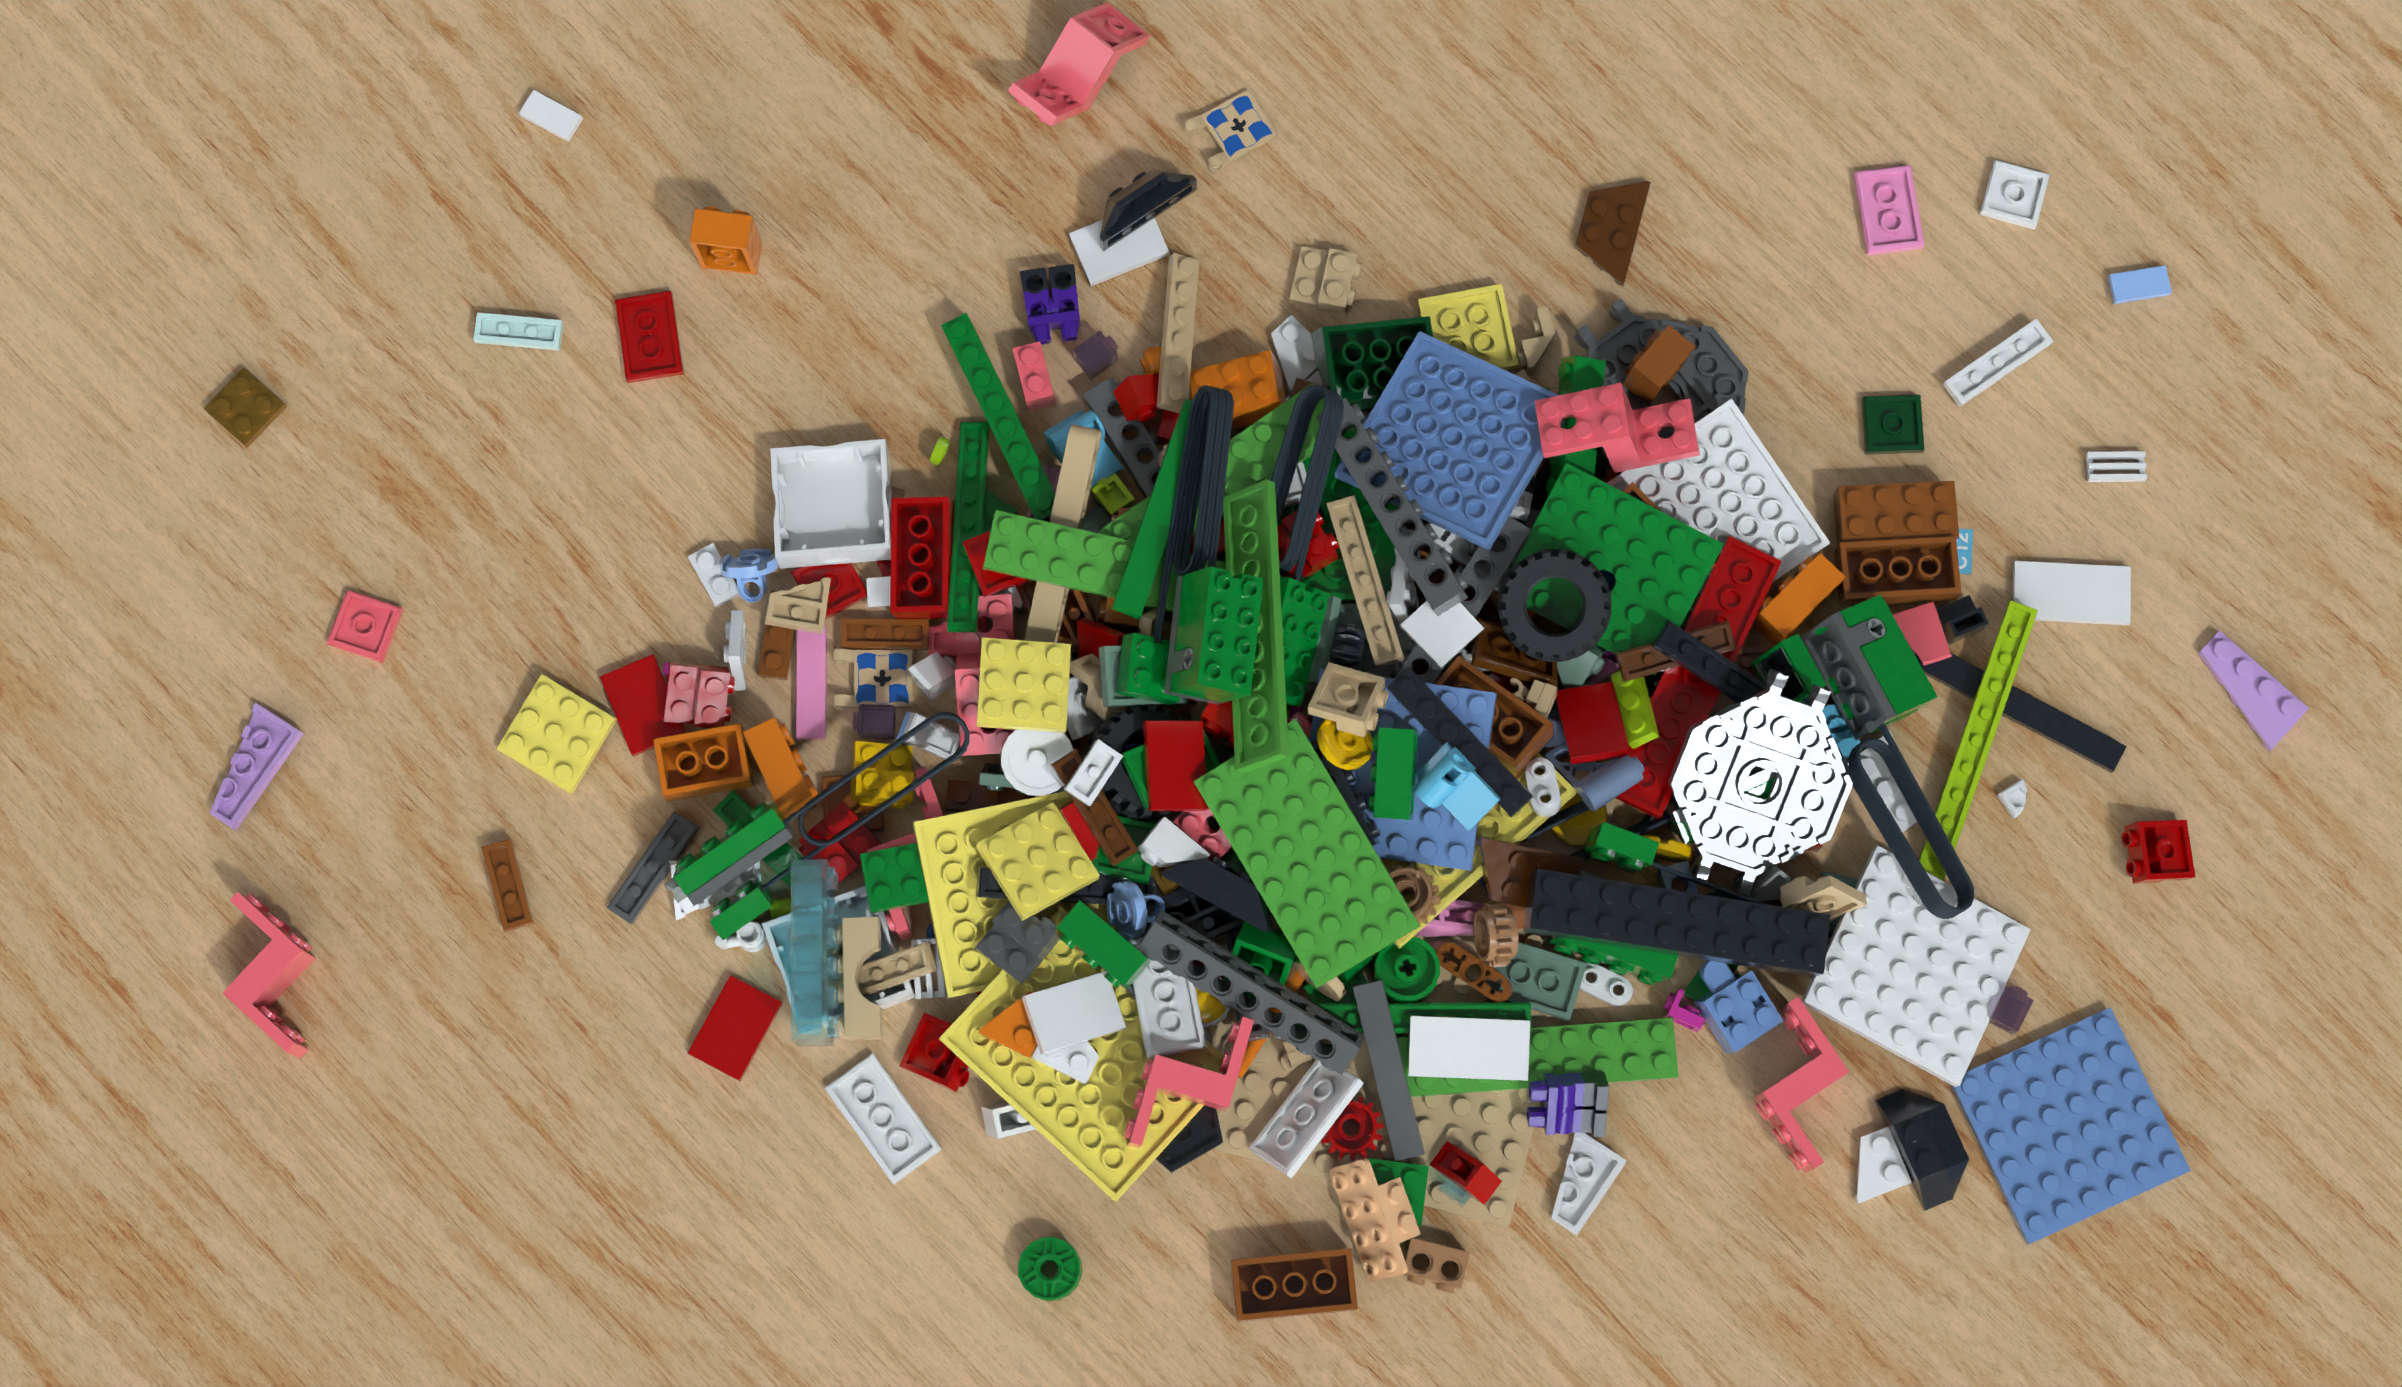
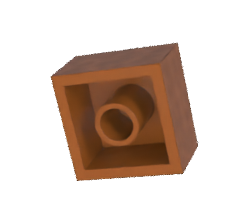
[1622,325,1696,406]

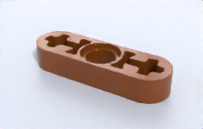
[1436,942,1513,1002]

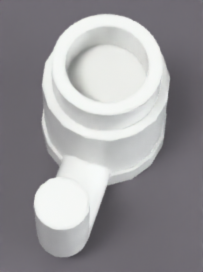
[715,921,767,952]

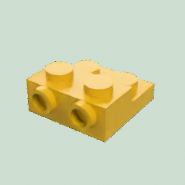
[850,741,914,809]

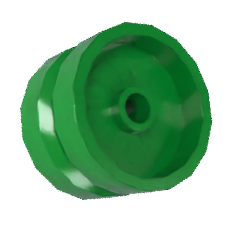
[1374,937,1440,1003]

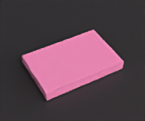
[1853,165,1925,256]

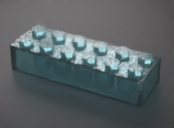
[791,859,839,1046]

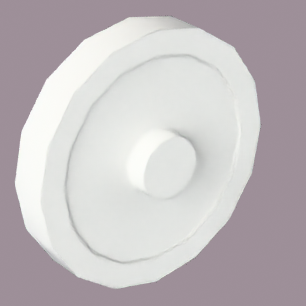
[1001,730,1074,796]

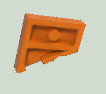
[978,991,1037,1059]

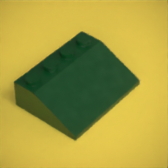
[1311,316,1433,410]

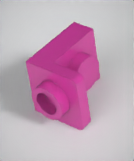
[1663,988,1705,1032]

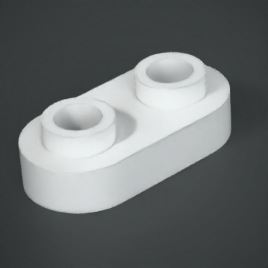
[1525,758,1561,817]
[1579,963,1633,1007]

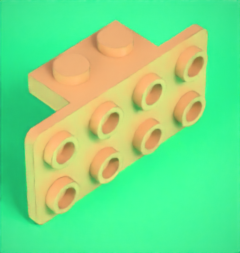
[1330,1158,1421,1282]

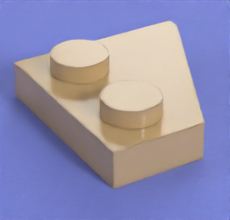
[764,577,831,634]

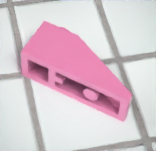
[1416,900,1485,937]

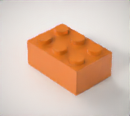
[690,206,762,275]
[1190,350,1286,429]
[1752,553,1846,646]
[743,717,818,818]
[654,723,754,802]

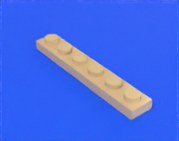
[1156,253,1199,413]
[1327,495,1404,668]

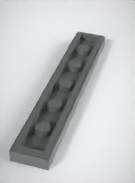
[1353,979,1425,1161]

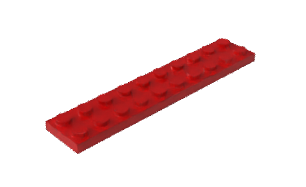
[1616,536,1782,819]

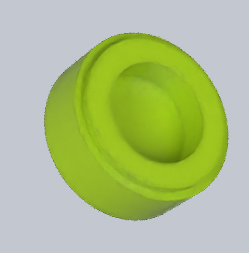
[929,436,950,466]

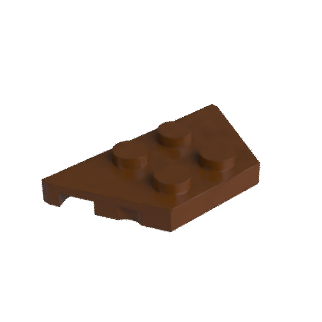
[1575,181,1651,286]
[1477,836,1585,908]

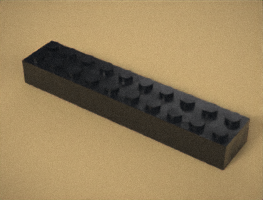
[1523,869,1830,977]

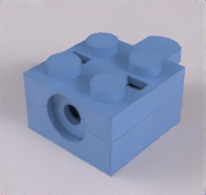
[1694,960,1783,1053]

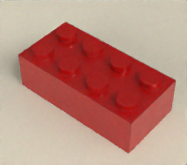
[890,496,955,619]

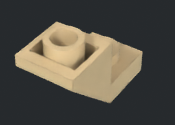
[1517,306,1555,375]
[1069,653,1127,720]

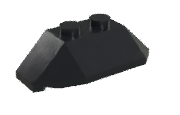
[1100,169,1197,251]
[1161,857,1273,933]
[1141,887,1242,941]
[1875,1089,1969,1211]

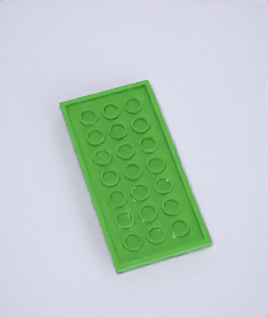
[1194,719,1421,988]

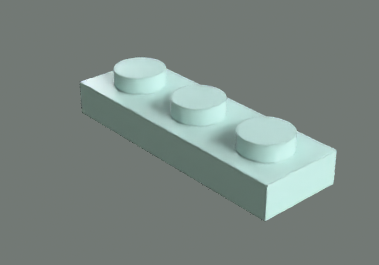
[473,312,564,351]

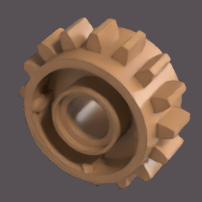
[1388,864,1440,924]
[1473,902,1518,968]

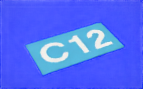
[1957,529,1973,574]

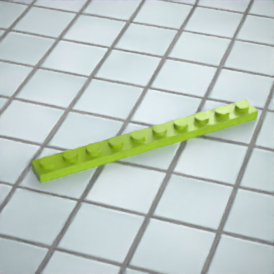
[1919,600,2038,881]

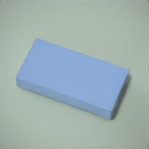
[2108,265,2172,304]

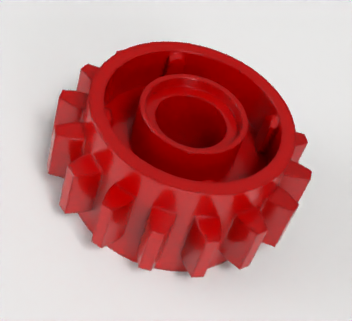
[1321,1096,1384,1161]

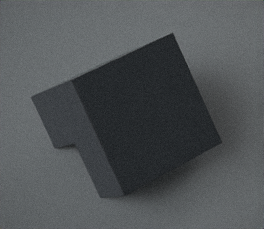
[1936,595,1989,645]

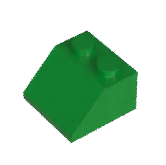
[1222,921,1296,997]

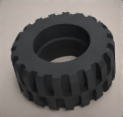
[1498,549,1612,662]
[1084,705,1183,822]

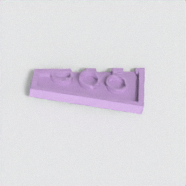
[2198,630,2309,752]
[209,703,303,830]

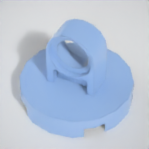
[720,548,778,603]
[1106,881,1165,941]

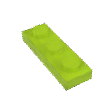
[1611,670,1659,749]

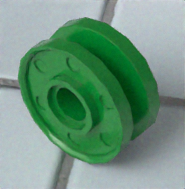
[1018,1237,1082,1301]

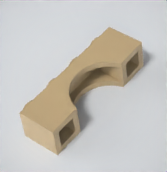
[837,917,883,1041]

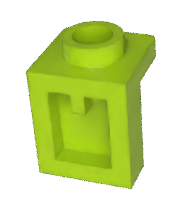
[1091,474,1136,517]

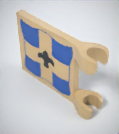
[1184,89,1278,173]
[833,649,912,709]

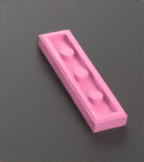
[796,624,827,740]

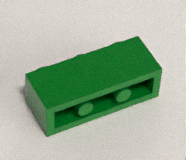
[1369,728,1418,820]
[1056,901,1150,989]

